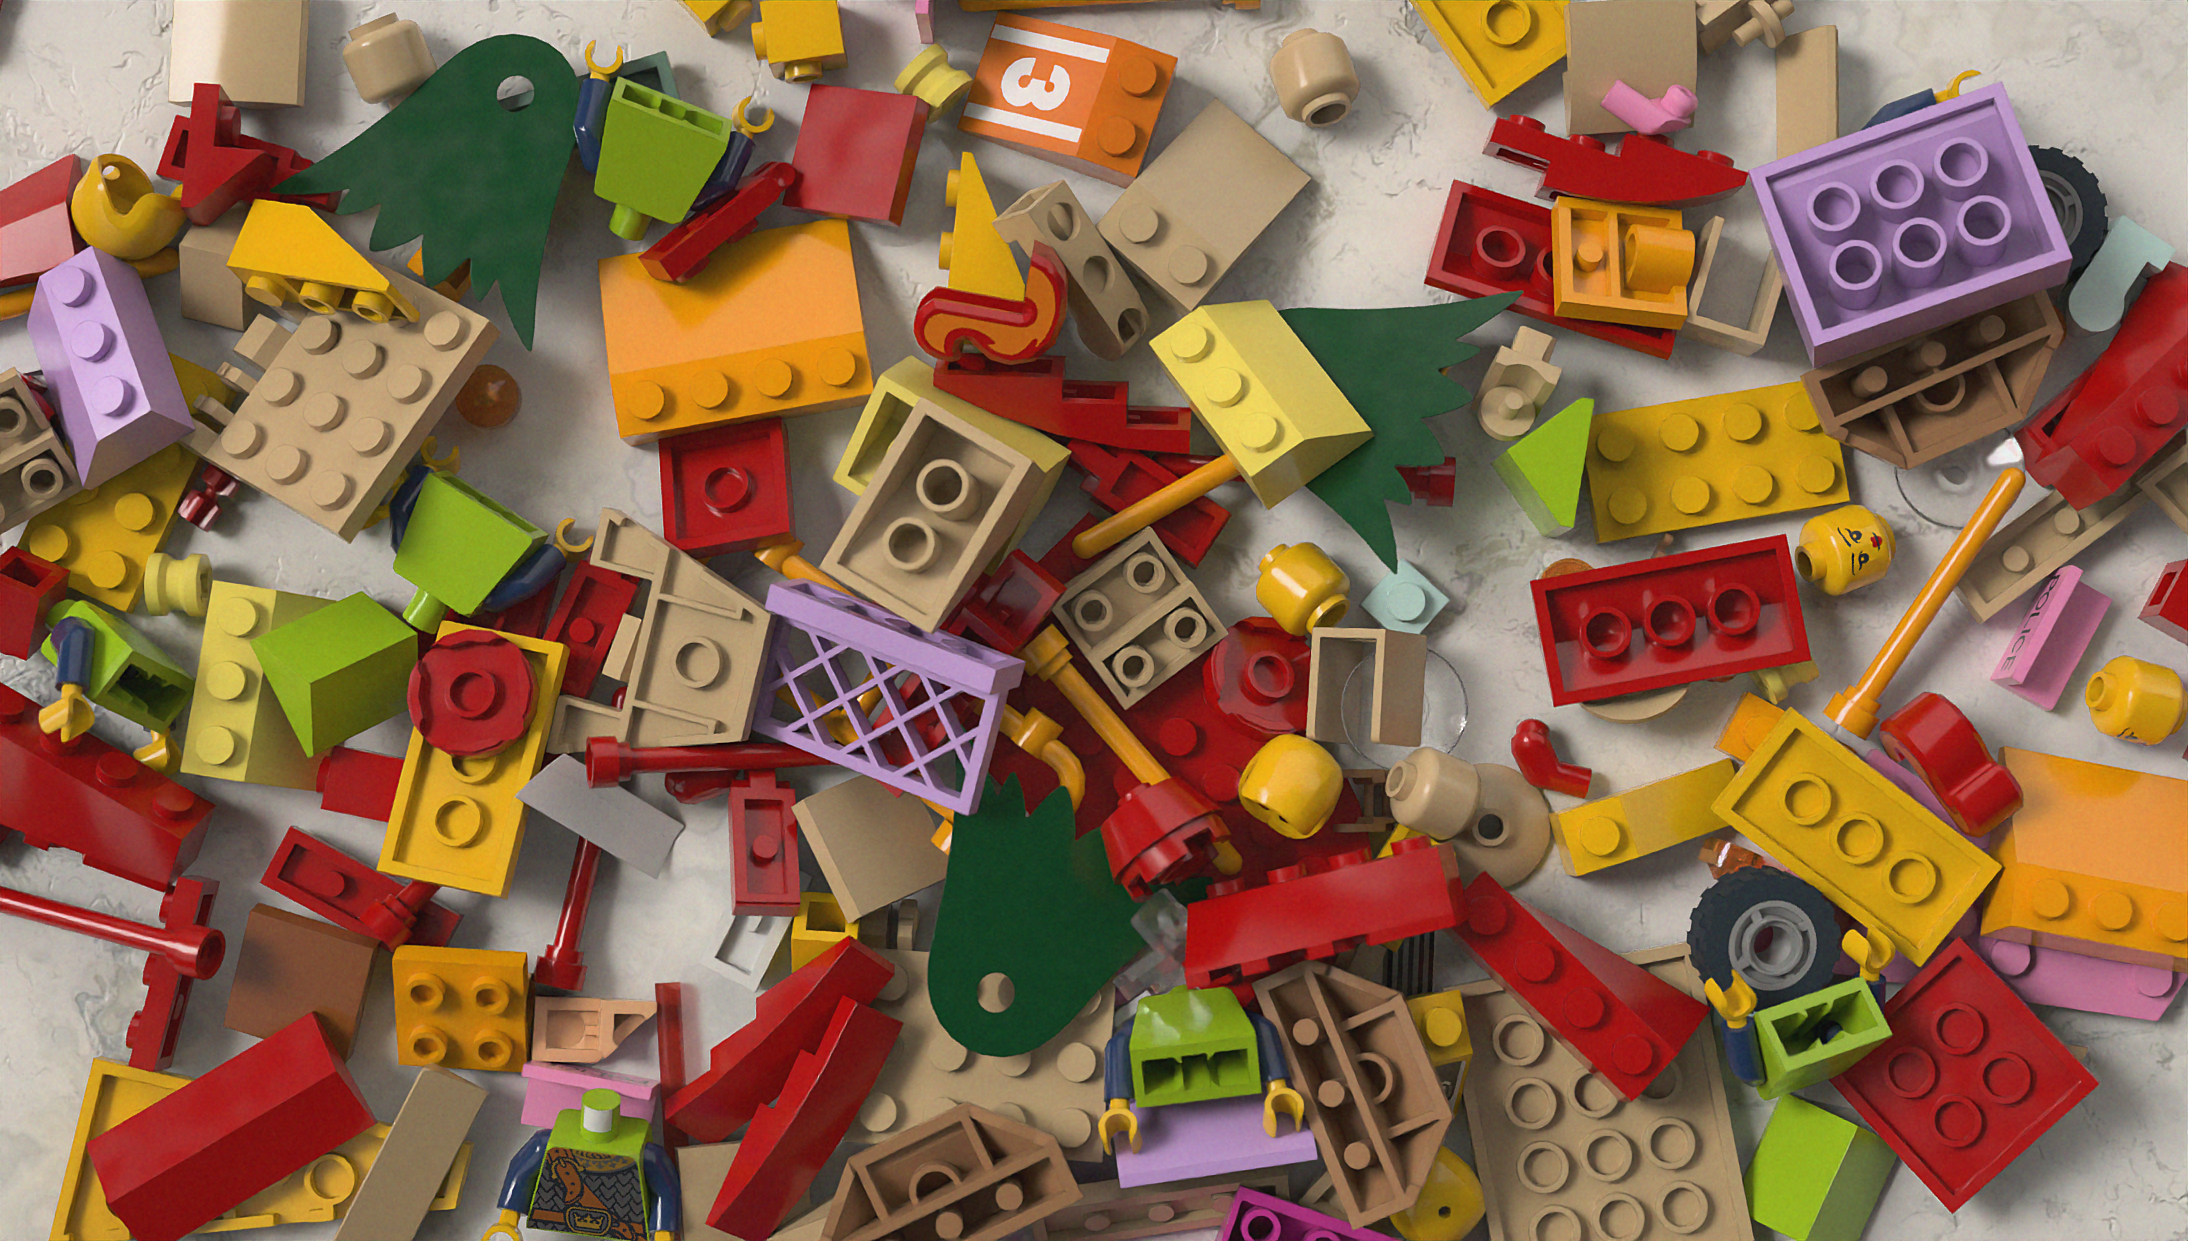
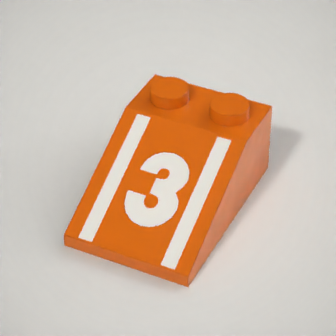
[957,11,1178,189]

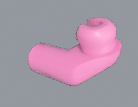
[1600,79,1698,135]

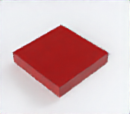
[782,83,930,227]
[658,417,797,560]

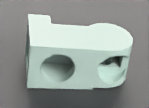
[2054,215,2176,338]

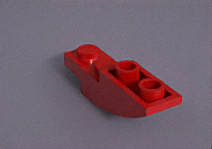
[1482,114,1748,210]

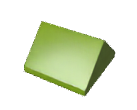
[1490,397,1595,538]
[249,591,418,758]
[1742,1094,1897,1241]

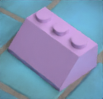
[26,246,196,490]
[1109,1080,1318,1188]

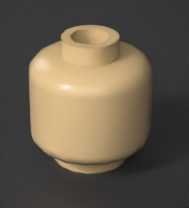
[342,12,438,111]
[1268,28,1361,128]
[1385,747,1486,840]

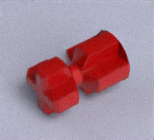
[176,464,241,532]

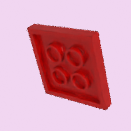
[1828,936,2101,1214]

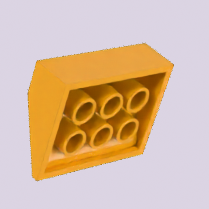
[597,218,876,446]
[1980,746,2188,974]

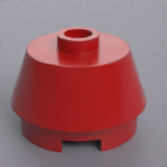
[1101,777,1233,903]

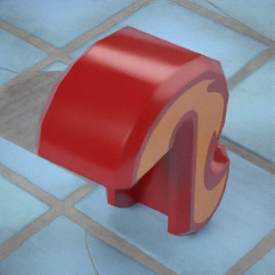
[913,239,1069,365]
[1879,691,2024,839]

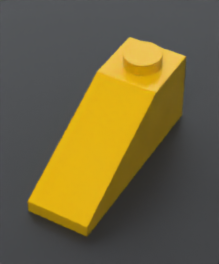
[1548,758,1736,876]

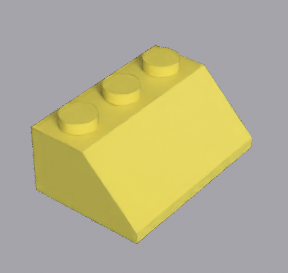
[1148,299,1374,510]
[832,355,1072,577]
[180,580,337,792]

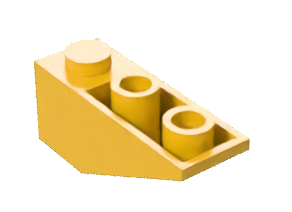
[939,152,1026,353]
[226,199,421,324]

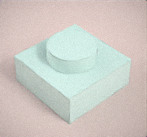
[1358,558,1450,634]

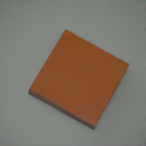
[223,902,381,1064]

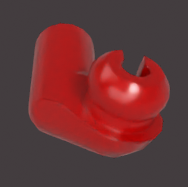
[1511,718,1592,799]
[664,738,753,805]

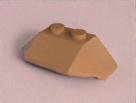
[1799,290,2064,471]
[1251,959,1455,1230]
[819,1101,1084,1241]

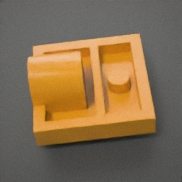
[1551,196,1695,330]
[392,945,536,1072]

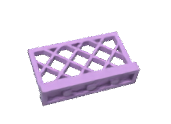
[751,578,1026,816]

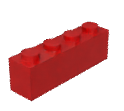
[2034,261,2188,512]
[0,682,216,893]
[1184,834,1470,990]
[1441,870,1711,1102]

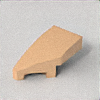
[530,995,657,1063]

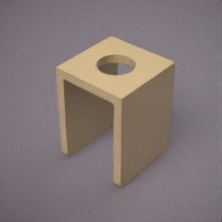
[1676,215,1783,357]
[1306,627,1427,747]

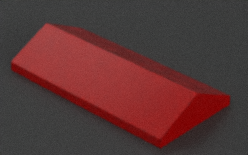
[1423,179,1688,360]
[1530,534,1812,708]
[86,1011,378,1241]

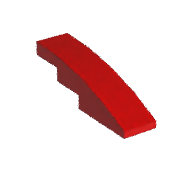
[933,353,1192,454]
[857,548,1068,799]
[665,935,895,1144]
[705,995,904,1241]

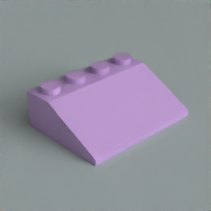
[1748,81,2073,369]

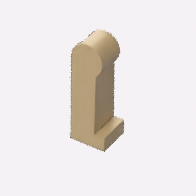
[992,180,1151,361]

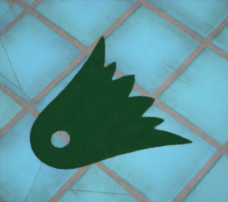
[269,34,580,352]
[1277,290,1523,574]
[927,722,1213,1058]

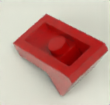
[180,82,277,226]

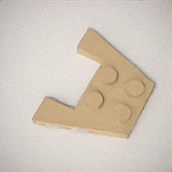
[546,508,778,754]

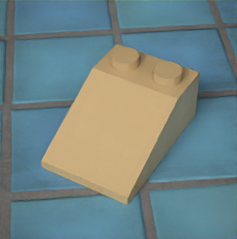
[1095,97,1311,318]
[819,396,1047,635]

